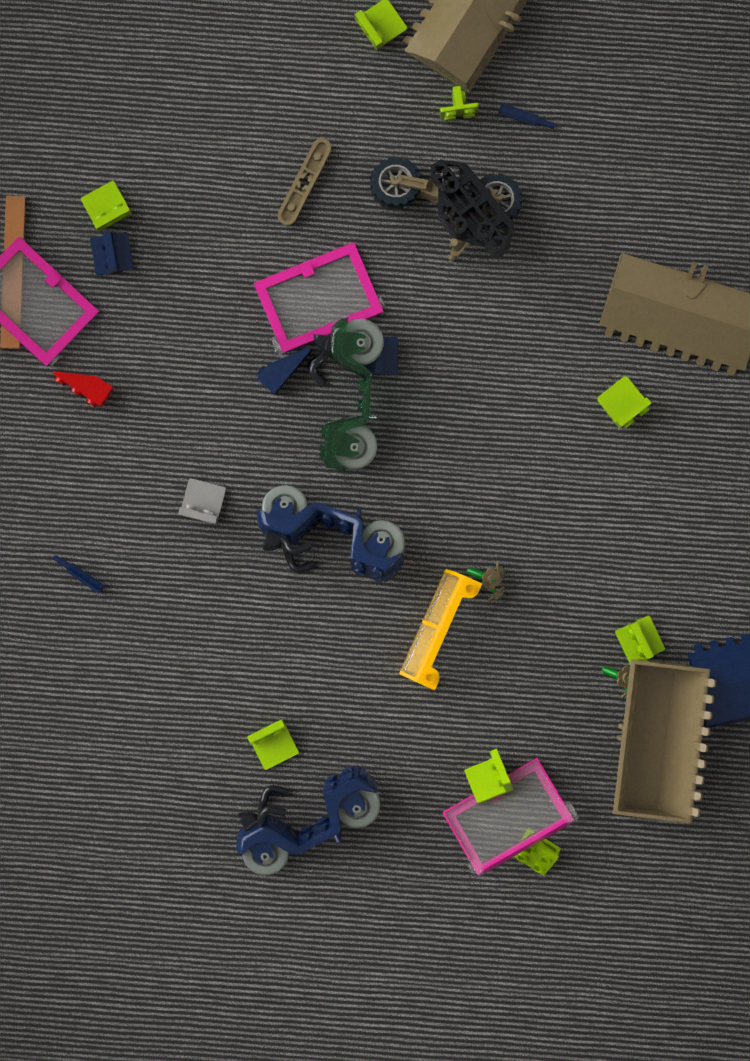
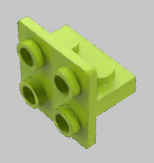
[440,86,479,121]
[615,616,665,664]
[514,828,561,875]

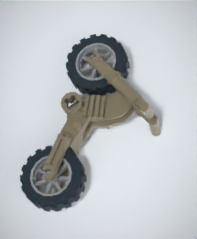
[370,157,523,261]

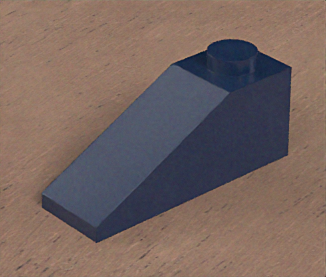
[257,347,312,395]

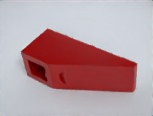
[52,371,114,408]

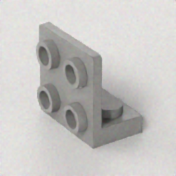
[178,478,226,525]

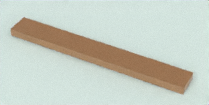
[0,196,26,349]

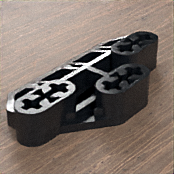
[430,159,514,258]

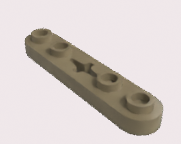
[278,138,331,226]

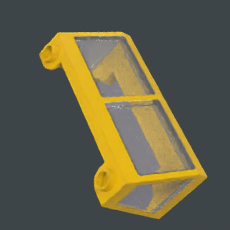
[399,569,482,690]

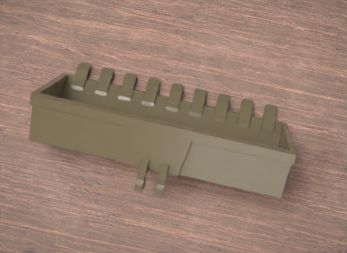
[403,0,528,93]
[599,253,750,376]
[613,659,716,823]

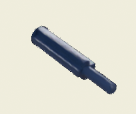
[499,103,556,129]
[53,555,105,594]

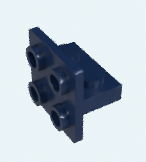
[90,231,134,276]
[360,337,398,375]

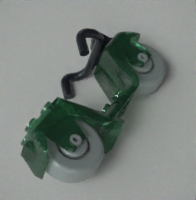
[308,317,384,472]

